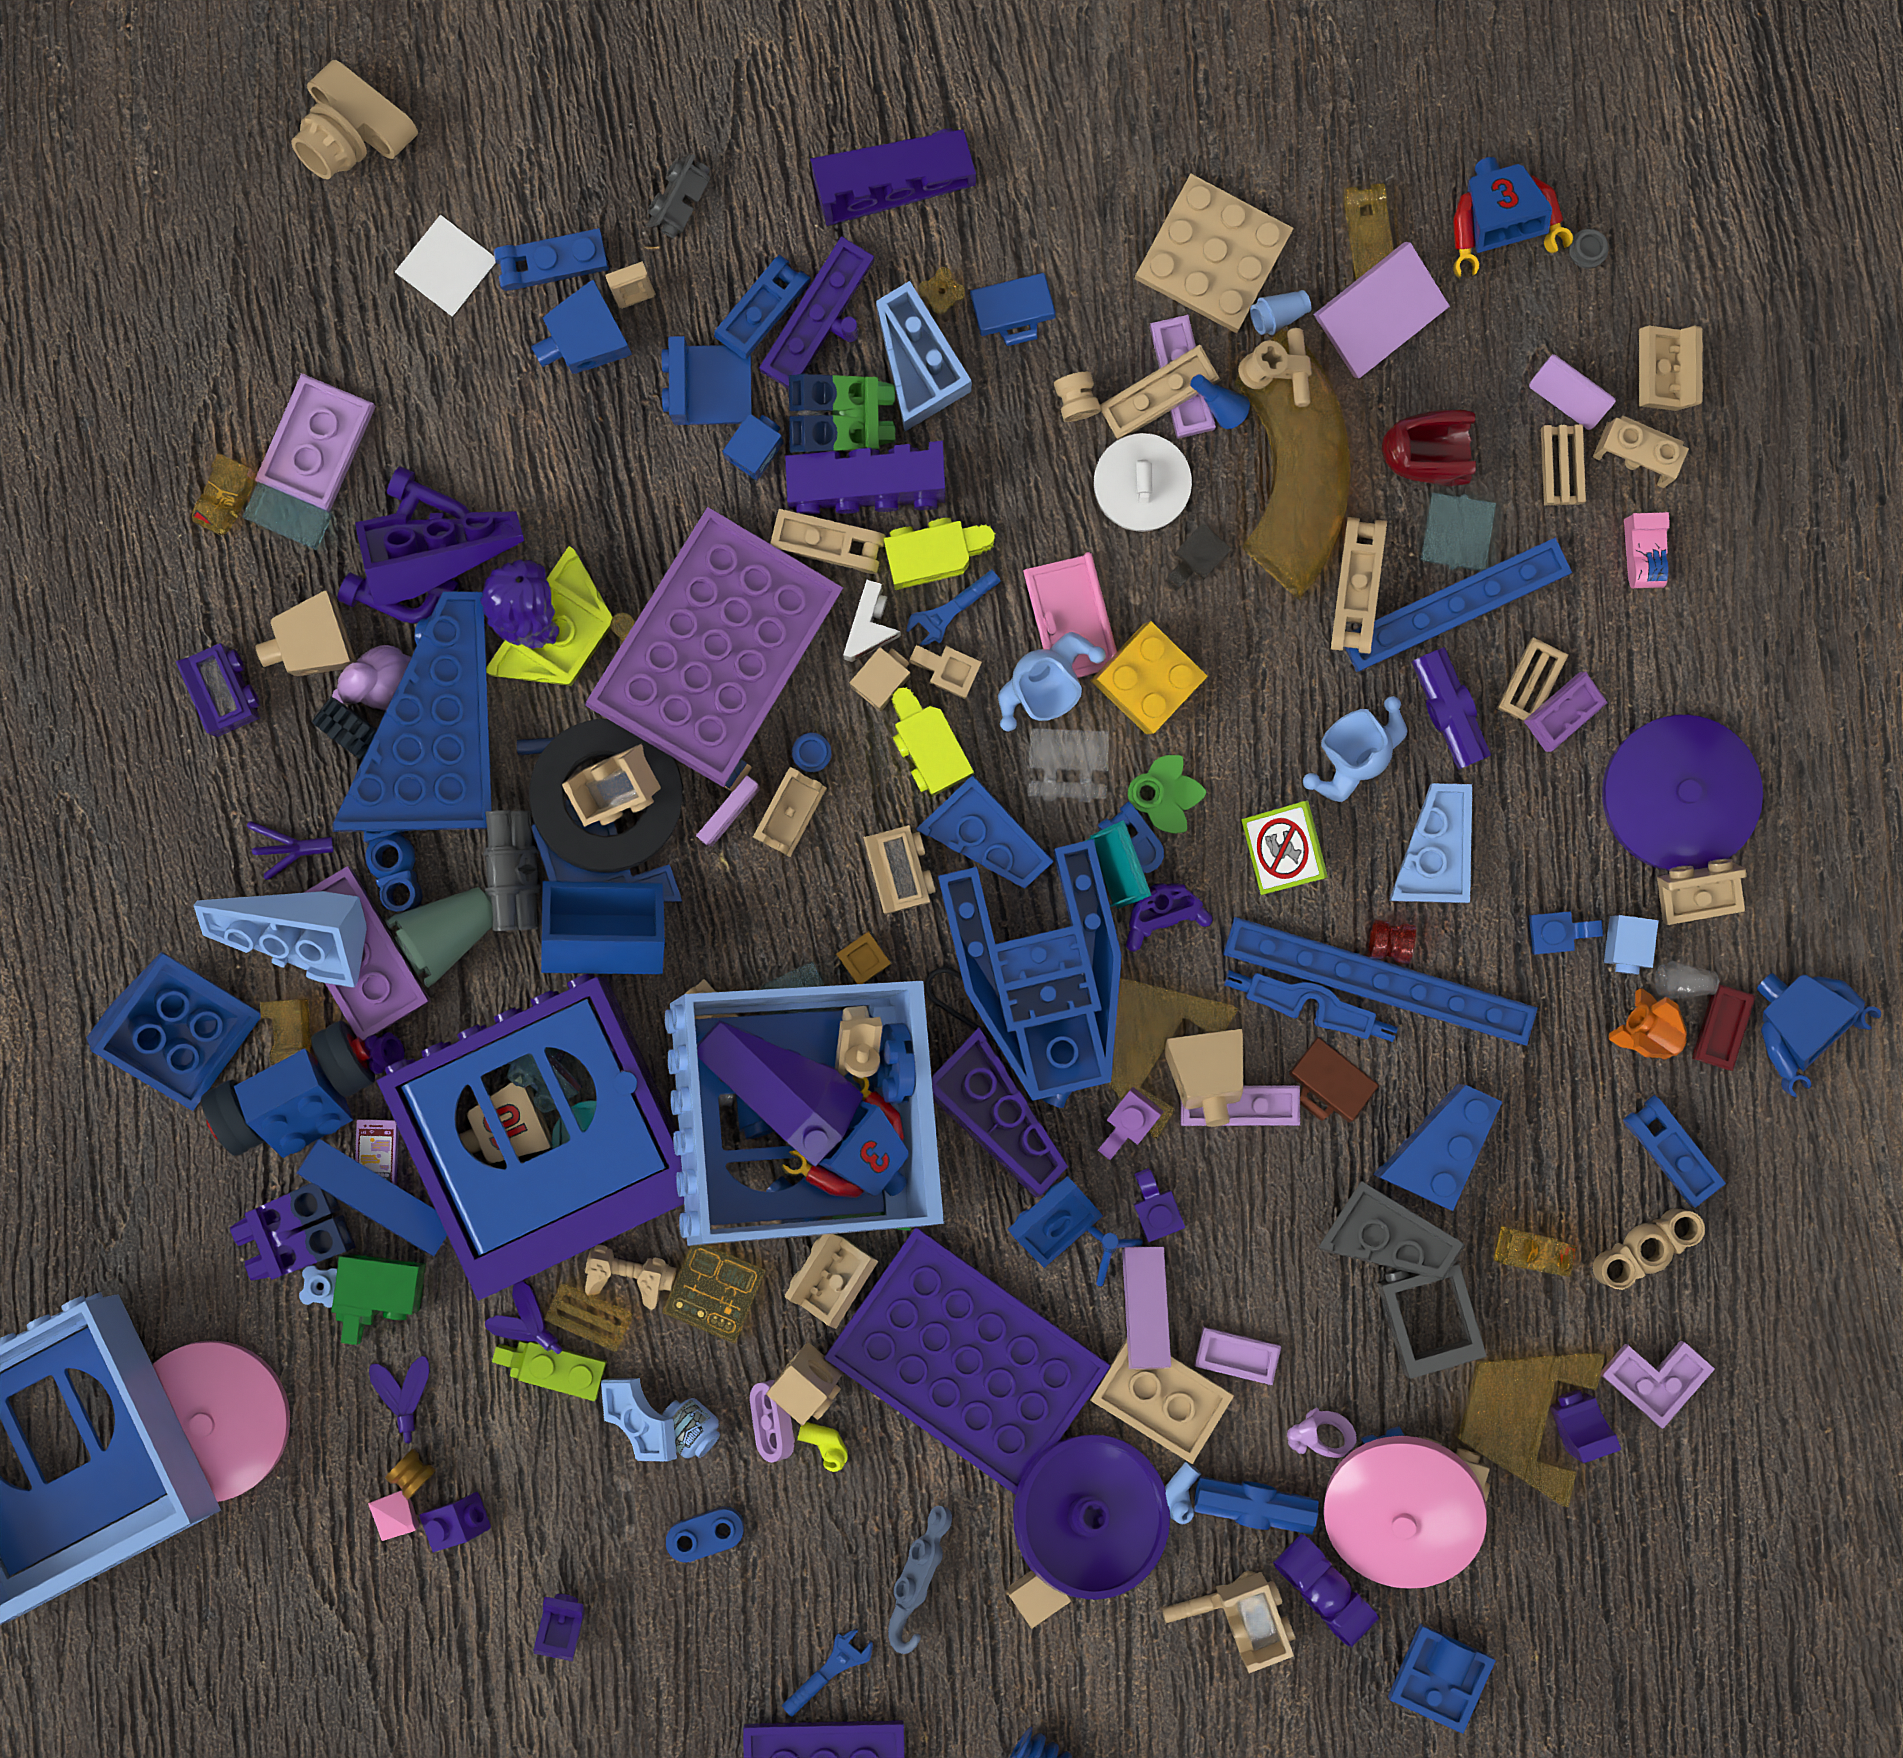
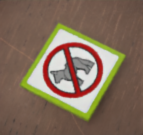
[1241,800,1328,895]

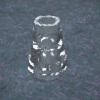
[1655,961,1719,1000]

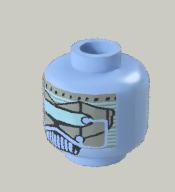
[662,1398,720,1458]

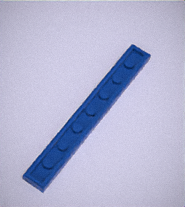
[1223,917,1538,1046]

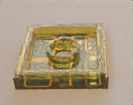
[662,1244,767,1344]

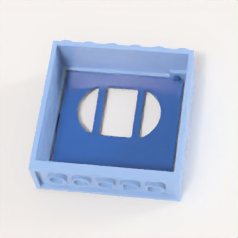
[665,981,944,1246]
[0,1292,221,1625]

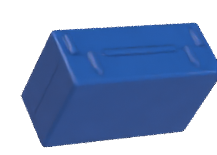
[970,273,1056,346]

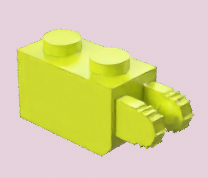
[883,518,996,590]
[891,687,974,797]

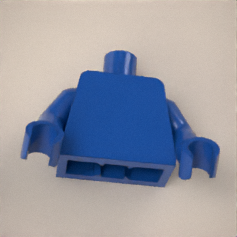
[1757,973,1881,1097]

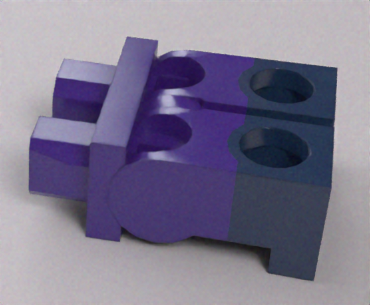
[230,1183,356,1281]

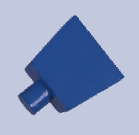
[531,280,632,374]

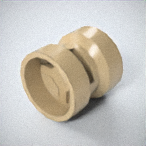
[1054,371,1101,422]

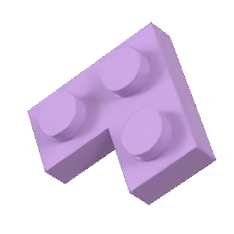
[1599,1341,1715,1429]

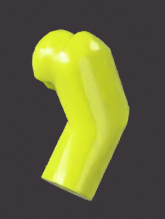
[797,1422,848,1472]

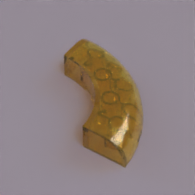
[1234,325,1351,600]

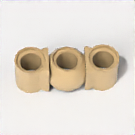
[1593,1208,1705,1289]

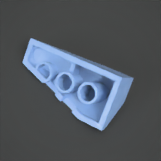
[193,891,367,987]

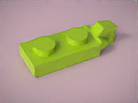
[492,1341,607,1401]

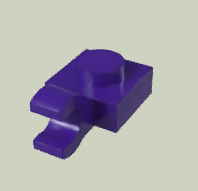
[1133,1168,1185,1242]

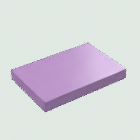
[1313,242,1450,378]
[255,373,376,513]

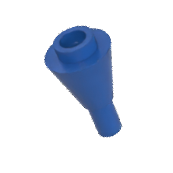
[1191,374,1250,429]

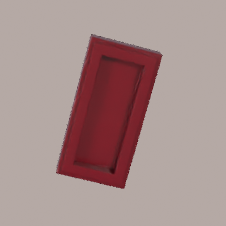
[1692,984,1756,1071]

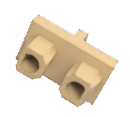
[835,1006,883,1078]

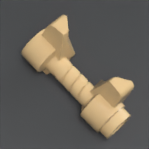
[585,1245,677,1310]

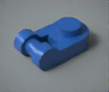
[1097,801,1164,873]

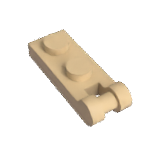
[770,509,886,574]

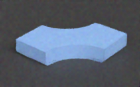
[601,1378,677,1461]

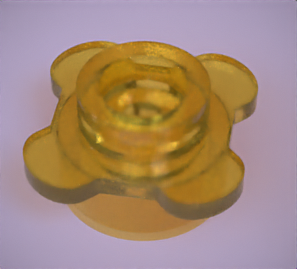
[919,267,965,314]

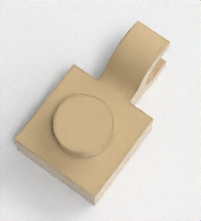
[909,645,982,699]

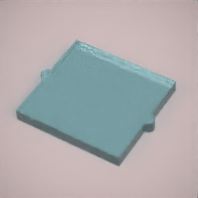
[1420,493,1496,571]

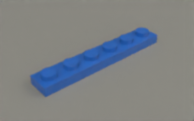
[1345,537,1572,673]

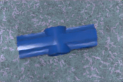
[1193,1476,1319,1535]

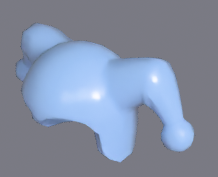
[998,632,1106,731]
[1303,696,1408,802]

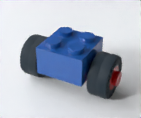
[201,1021,375,1158]

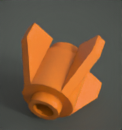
[1609,988,1687,1059]

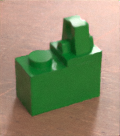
[331,1253,426,1345]

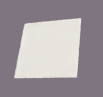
[395,215,496,317]

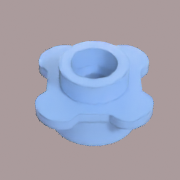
[299,1265,337,1308]

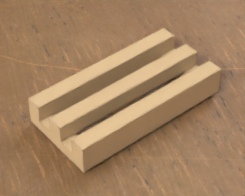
[1541,424,1586,505]
[1496,637,1568,723]

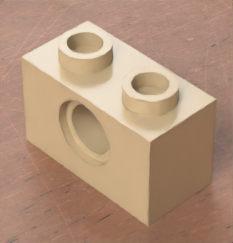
[766,1341,844,1426]

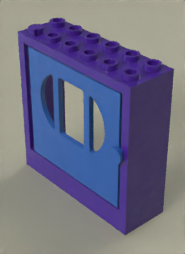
[376,973,684,1301]

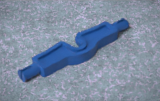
[1224,970,1398,1042]

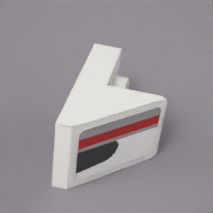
[843,580,901,662]

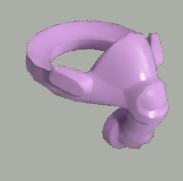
[1287,1408,1356,1458]

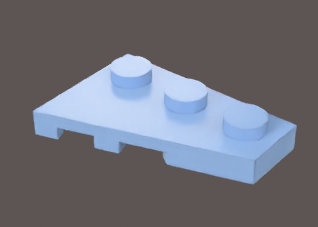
[1389,783,1472,903]

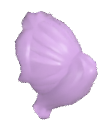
[332,645,411,712]

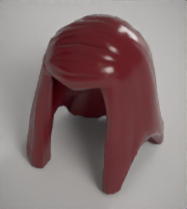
[1382,409,1476,486]

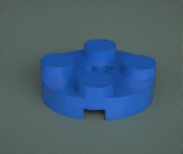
[872,1023,915,1104]

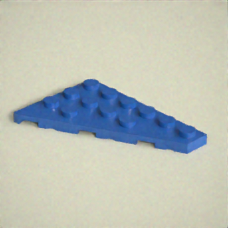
[332,592,491,832]

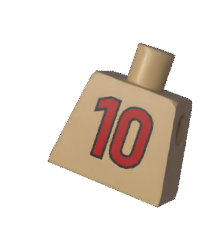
[459,1077,553,1164]

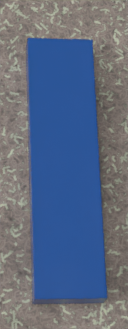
[296,1139,447,1256]

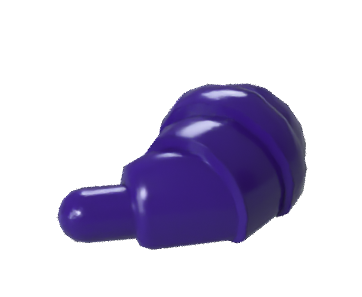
[1126,883,1213,952]

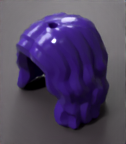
[480,559,559,649]

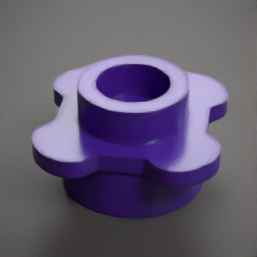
[365,1032,404,1074]

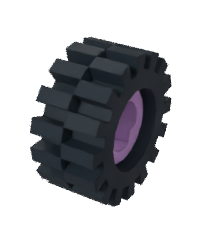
[311,696,377,760]

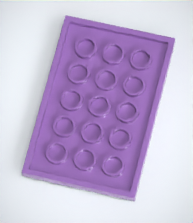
[585,507,843,787]

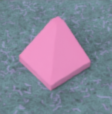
[368,1490,420,1541]

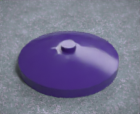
[1602,715,1763,871]
[1013,1435,1170,1600]

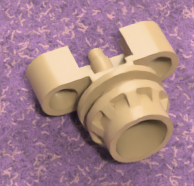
[291,60,418,179]

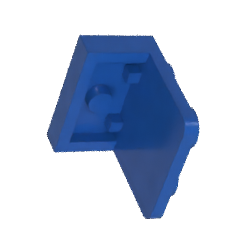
[662,336,752,425]

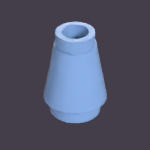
[1250,290,1311,335]

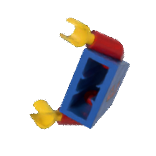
[1453,157,1573,278]
[782,1075,909,1198]

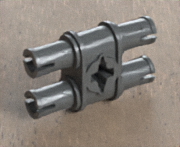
[483,810,542,931]

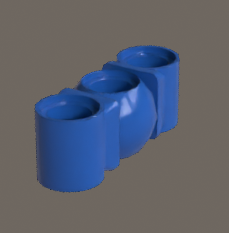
[363,831,423,913]

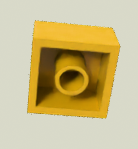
[1090,621,1208,734]

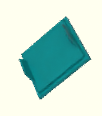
[1085,820,1152,909]

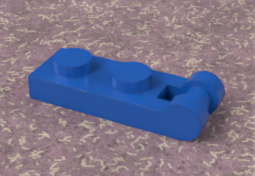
[493,228,609,291]
[714,255,811,360]
[1623,1095,1726,1208]

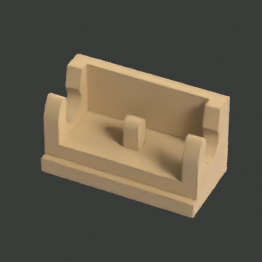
[753,767,827,857]

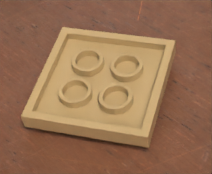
[1135,174,1294,333]

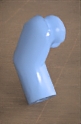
[1165,1461,1201,1524]

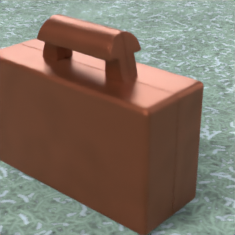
[1289,1037,1379,1123]

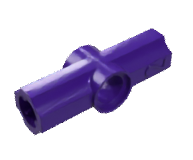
[1412,647,1491,770]

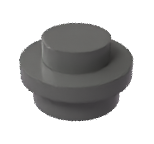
[1568,229,1609,269]

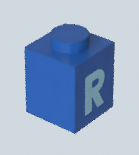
[722,413,784,481]

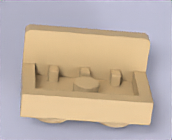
[1639,325,1703,411]
[1657,859,1747,925]
[785,1234,878,1329]

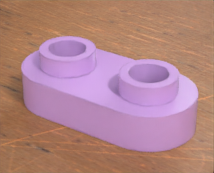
[750,1380,795,1463]

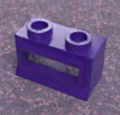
[175,643,260,737]

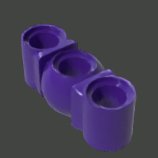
[1273,1534,1379,1648]

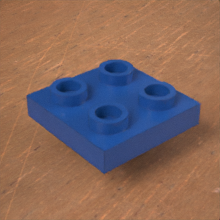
[1388,1623,1496,1734]

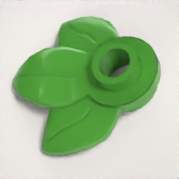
[1128,755,1207,833]

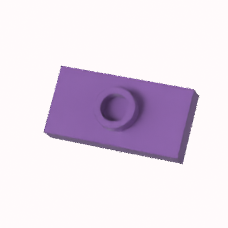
[1524,672,1608,752]

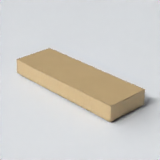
[1100,345,1221,440]

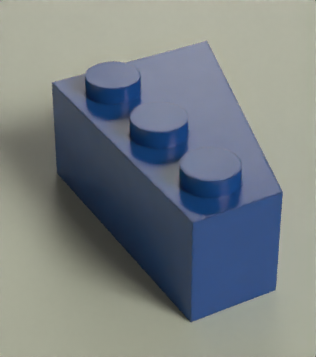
[1373,1084,1502,1211]

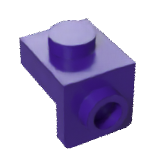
[419,1492,491,1552]
[533,1594,585,1661]

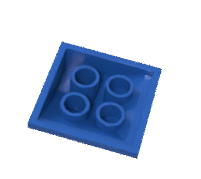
[86,952,263,1111]

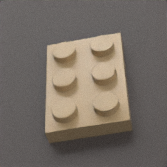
[1090,1338,1234,1464]

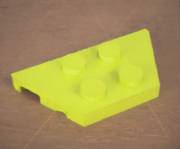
[486,546,615,686]

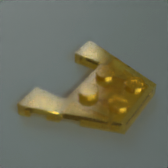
[1108,978,1238,1139]
[1458,1352,1605,1507]

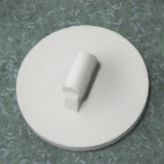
[1094,433,1192,532]

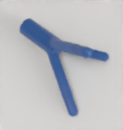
[1087,1225,1143,1286]

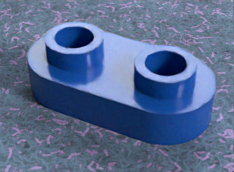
[666,1507,744,1562]

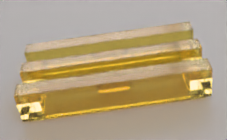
[544,1282,634,1352]

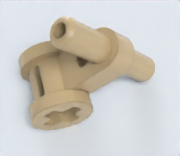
[1238,328,1312,407]

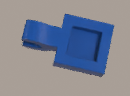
[1529,911,1603,955]

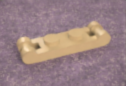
[1331,517,1387,654]

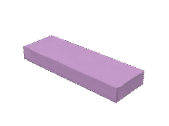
[1149,315,1216,439]
[1180,1085,1300,1126]
[1122,1247,1171,1369]

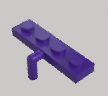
[759,236,875,389]

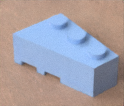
[876,281,972,431]

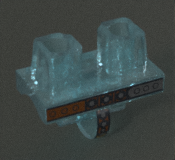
[507,1047,582,1113]

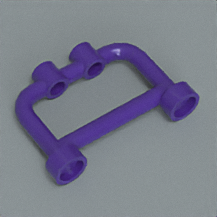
[337,466,470,624]

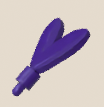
[485,1281,562,1354]
[369,1356,430,1444]

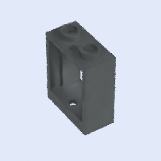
[1377,1262,1487,1379]

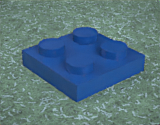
[1007,1176,1103,1268]

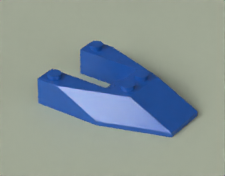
[938,839,1122,1101]

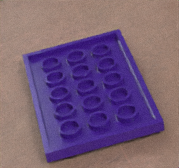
[824,1227,1111,1495]

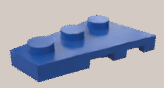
[915,775,1054,889]

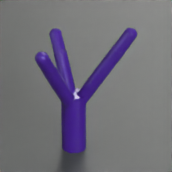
[247,821,334,880]

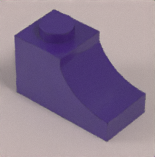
[1549,1390,1621,1464]

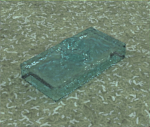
[242,482,333,551]

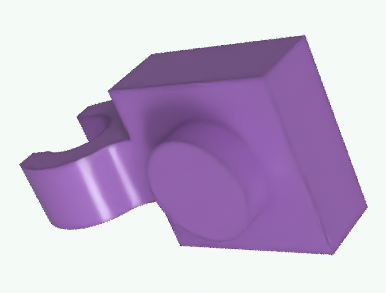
[1098,1087,1164,1160]

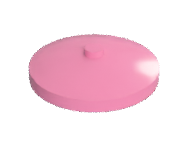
[152,1341,290,1502]
[1324,1436,1487,1588]

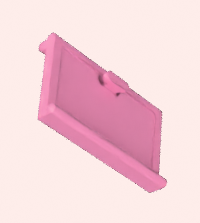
[1023,552,1117,678]

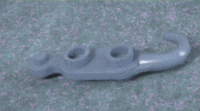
[888,1506,952,1654]

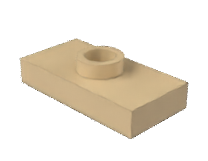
[605,261,656,309]

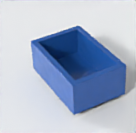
[541,881,665,974]

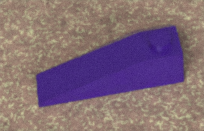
[355,511,524,607]
[697,1020,864,1166]

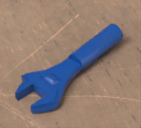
[906,569,1001,646]
[782,1628,873,1717]

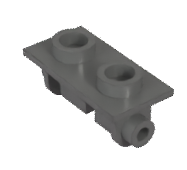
[646,154,711,238]

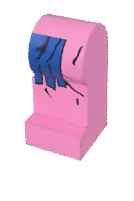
[1624,512,1670,589]

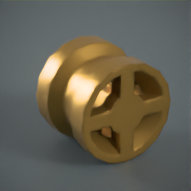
[385,1448,436,1500]

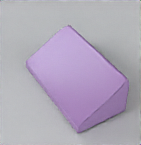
[1529,354,1616,430]

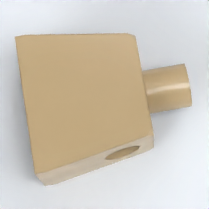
[256,590,357,676]
[1164,1029,1243,1127]

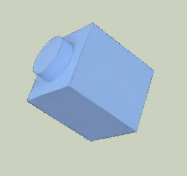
[1604,915,1659,975]

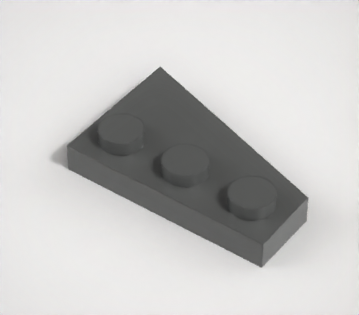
[1319,1181,1465,1280]

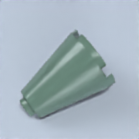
[385,887,493,987]

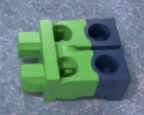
[789,374,895,452]

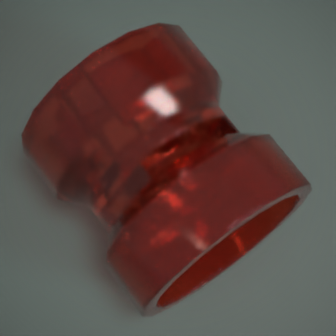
[1368,919,1416,964]

